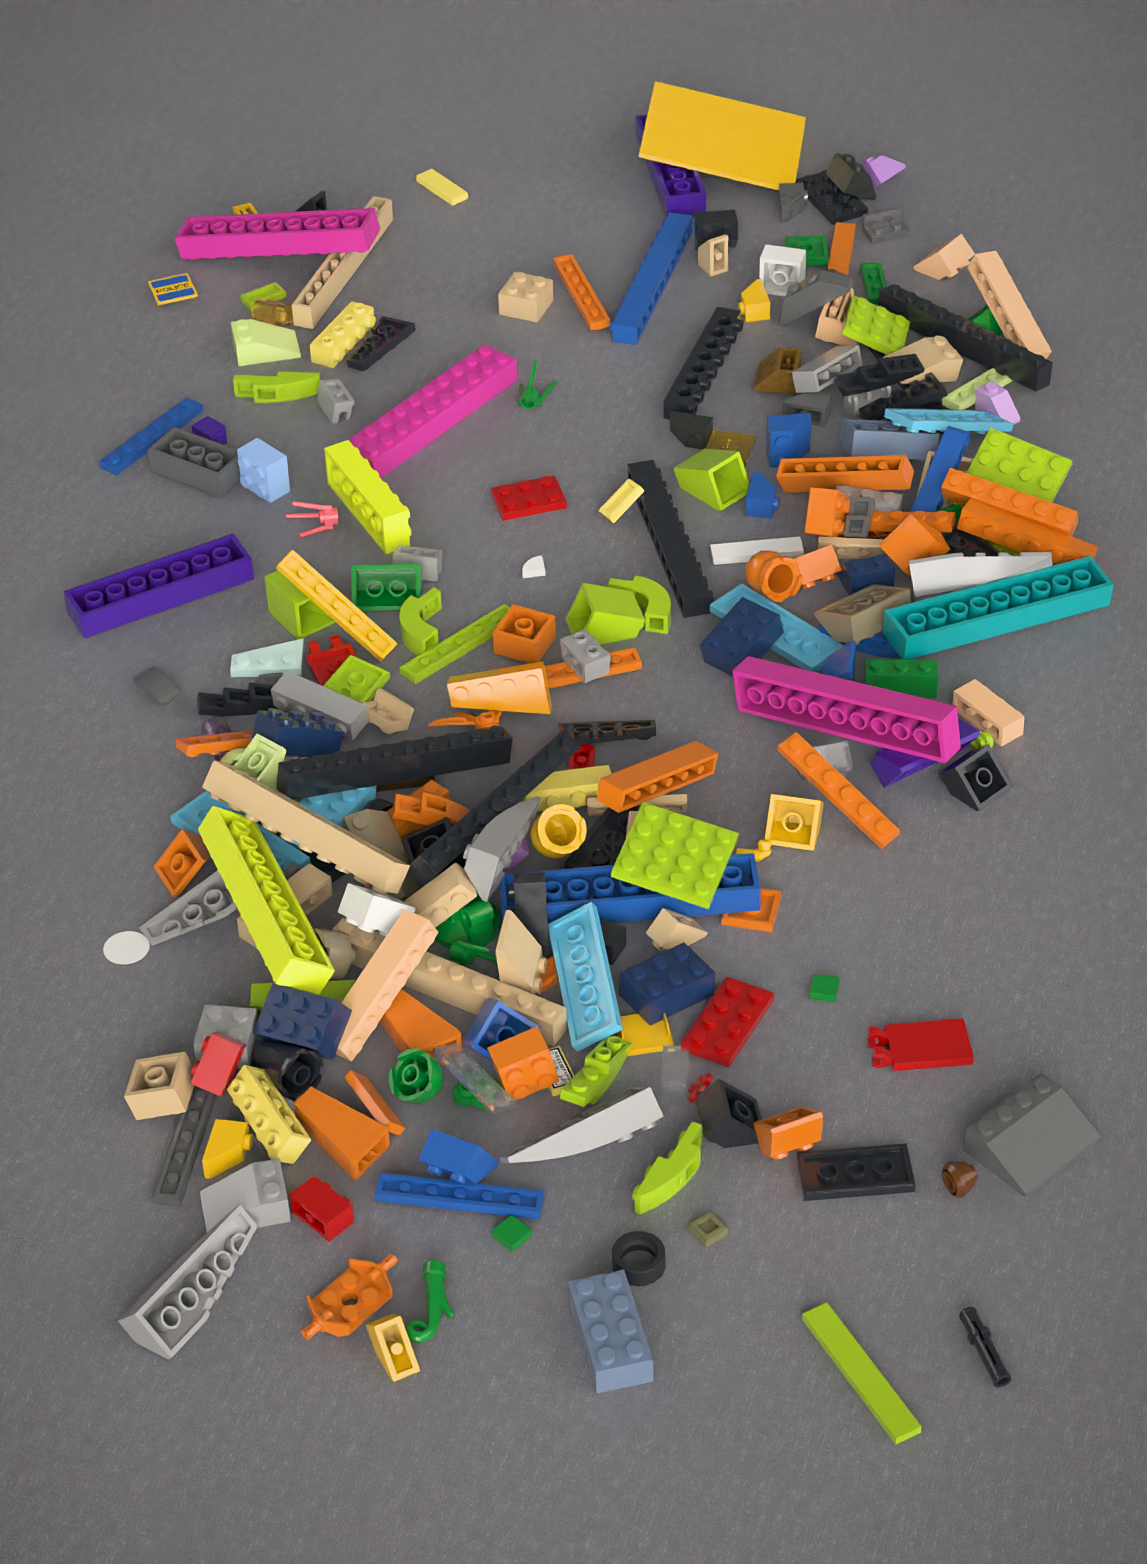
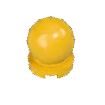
[530,804,587,859]

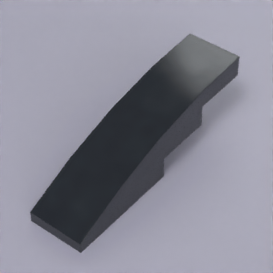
[834,354,925,397]
[196,682,280,716]

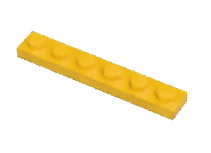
[276,550,398,662]

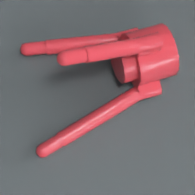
[285,501,338,537]

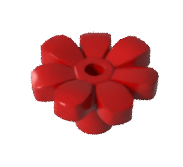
[688,1073,713,1103]

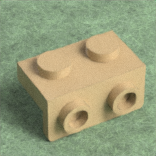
[362,688,414,734]

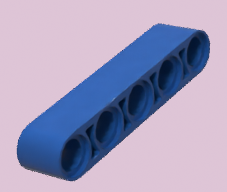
[911,426,970,512]

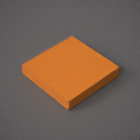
[721,888,782,932]

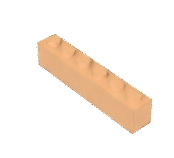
[967,251,1052,359]
[336,909,438,1062]

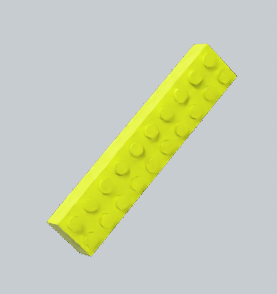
[198,806,335,995]

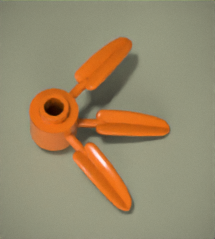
[428,710,503,730]

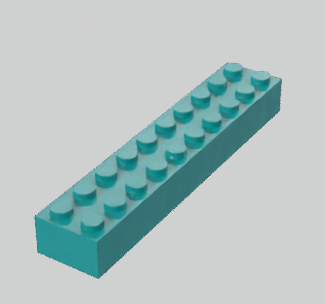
[882,556,1114,660]

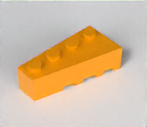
[447,661,552,714]

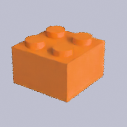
[805,488,850,539]
[493,604,556,663]
[488,1026,560,1103]

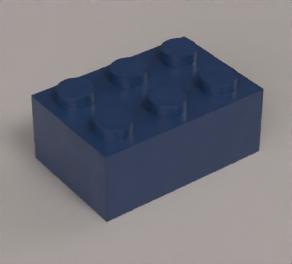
[700,597,784,676]
[252,708,344,757]
[619,942,715,1026]
[253,983,352,1060]

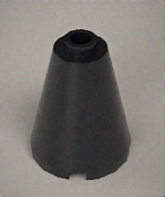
[252,1040,323,1101]

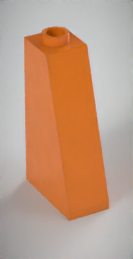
[379,989,462,1061]
[294,1087,390,1181]

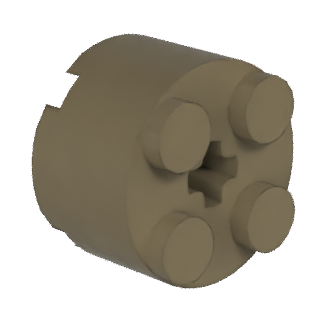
[313,928,356,981]

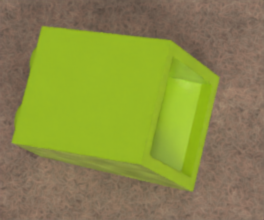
[674,449,750,511]
[265,570,336,639]
[565,583,645,645]

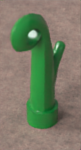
[405,1260,454,1343]

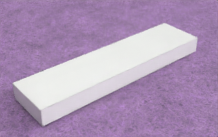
[710,536,804,565]

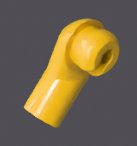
[736,839,772,862]

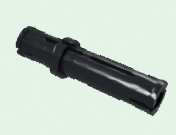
[959,1307,1012,1388]

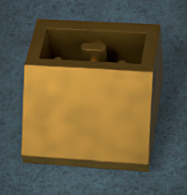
[754,347,802,394]

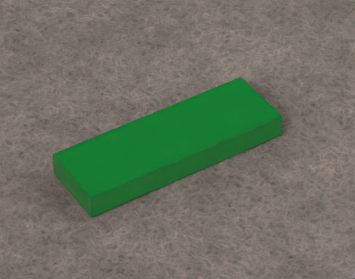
[860,262,887,304]

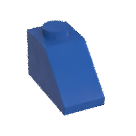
[746,471,780,519]

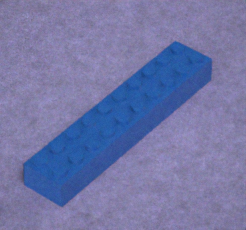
[500,853,760,924]

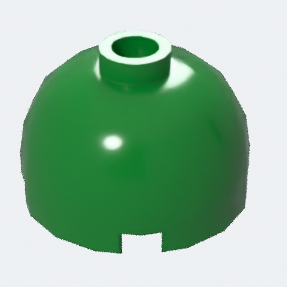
[388,1048,444,1104]

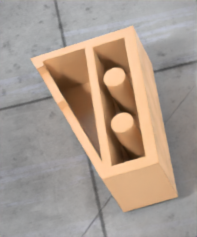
[815,288,857,346]

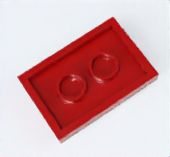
[491,475,567,521]

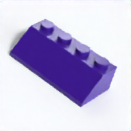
[870,718,981,788]

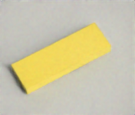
[416,169,468,206]

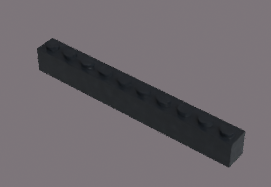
[878,284,1053,392]
[627,460,714,618]
[276,726,513,800]
[408,729,581,887]

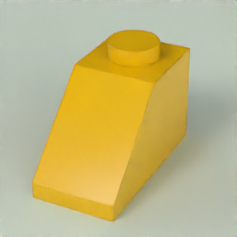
[738,279,770,322]
[202,1119,253,1179]
[366,1314,420,1382]

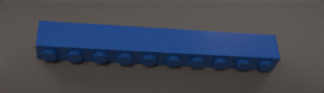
[609,212,693,345]

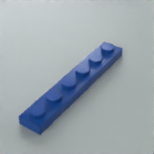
[99,397,203,476]
[375,1173,545,1219]

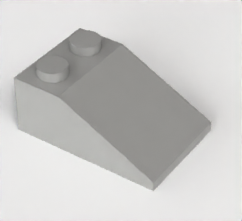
[200,1158,291,1232]

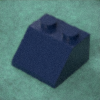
[836,554,895,595]

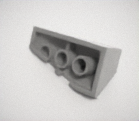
[139,870,237,946]

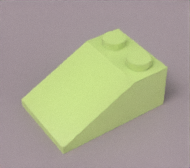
[231,319,301,366]
[224,734,286,823]

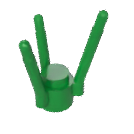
[518,360,557,409]
[449,940,498,967]

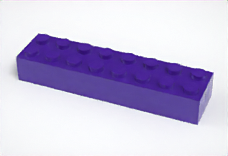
[636,115,706,218]
[63,533,254,638]

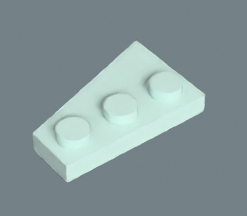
[230,638,305,677]

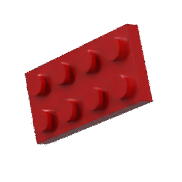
[681,976,774,1067]

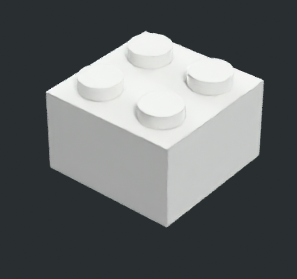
[760,245,806,296]
[338,883,416,936]

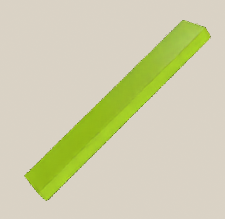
[399,604,510,684]
[802,1303,922,1445]

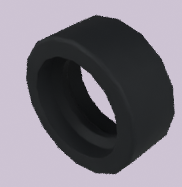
[612,1231,666,1286]

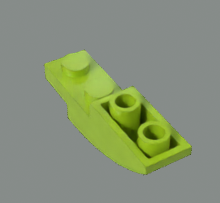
[233,371,321,403]
[560,1036,632,1107]
[632,1121,702,1215]

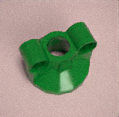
[435,890,501,949]

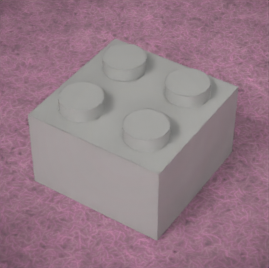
[193,1005,258,1069]

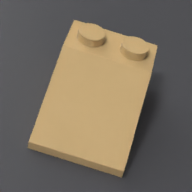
[883,336,963,384]
[496,910,547,995]

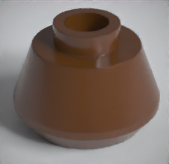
[942,1161,978,1198]

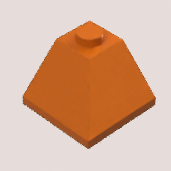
[153,829,210,899]

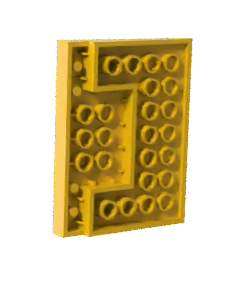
[638,81,806,190]

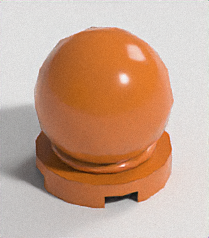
[745,550,803,602]

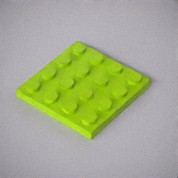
[951,427,1073,510]
[611,802,739,909]

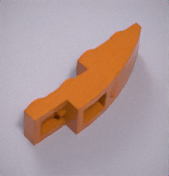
[392,792,471,826]

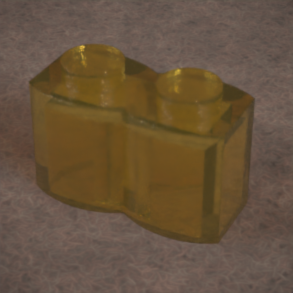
[251,299,293,326]

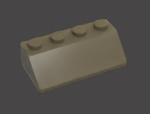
[814,584,911,645]
[342,809,422,902]

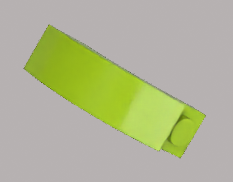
[608,575,671,634]
[400,587,442,656]

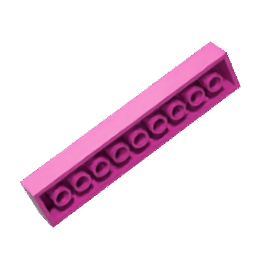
[175,208,381,260]
[349,344,518,478]
[732,656,961,763]

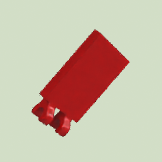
[306,634,358,686]
[867,1018,974,1071]

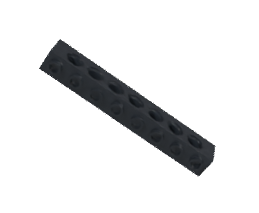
[664,307,744,420]

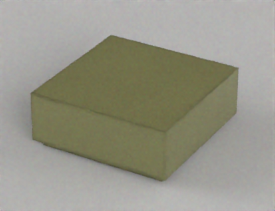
[688,1211,728,1248]

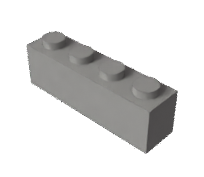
[792,345,863,393]
[271,671,369,740]

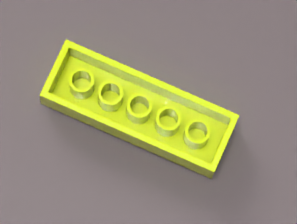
[324,440,412,554]

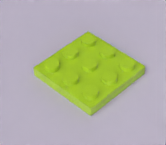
[841,295,910,355]

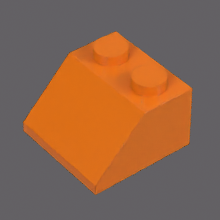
[879,513,950,576]
[794,545,841,590]
[753,1106,823,1160]

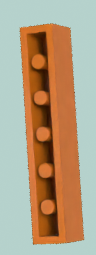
[776,455,914,493]
[941,468,1078,536]
[957,498,1099,565]
[596,741,718,813]

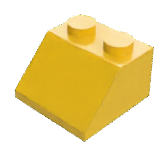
[765,794,824,851]

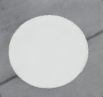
[103,931,150,964]

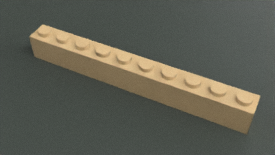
[292,196,393,329]
[202,760,410,895]
[332,918,567,1047]

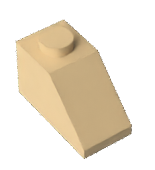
[698,235,728,277]
[646,908,708,952]

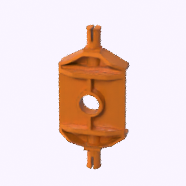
[301,1253,398,1340]

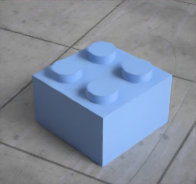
[237,438,290,503]

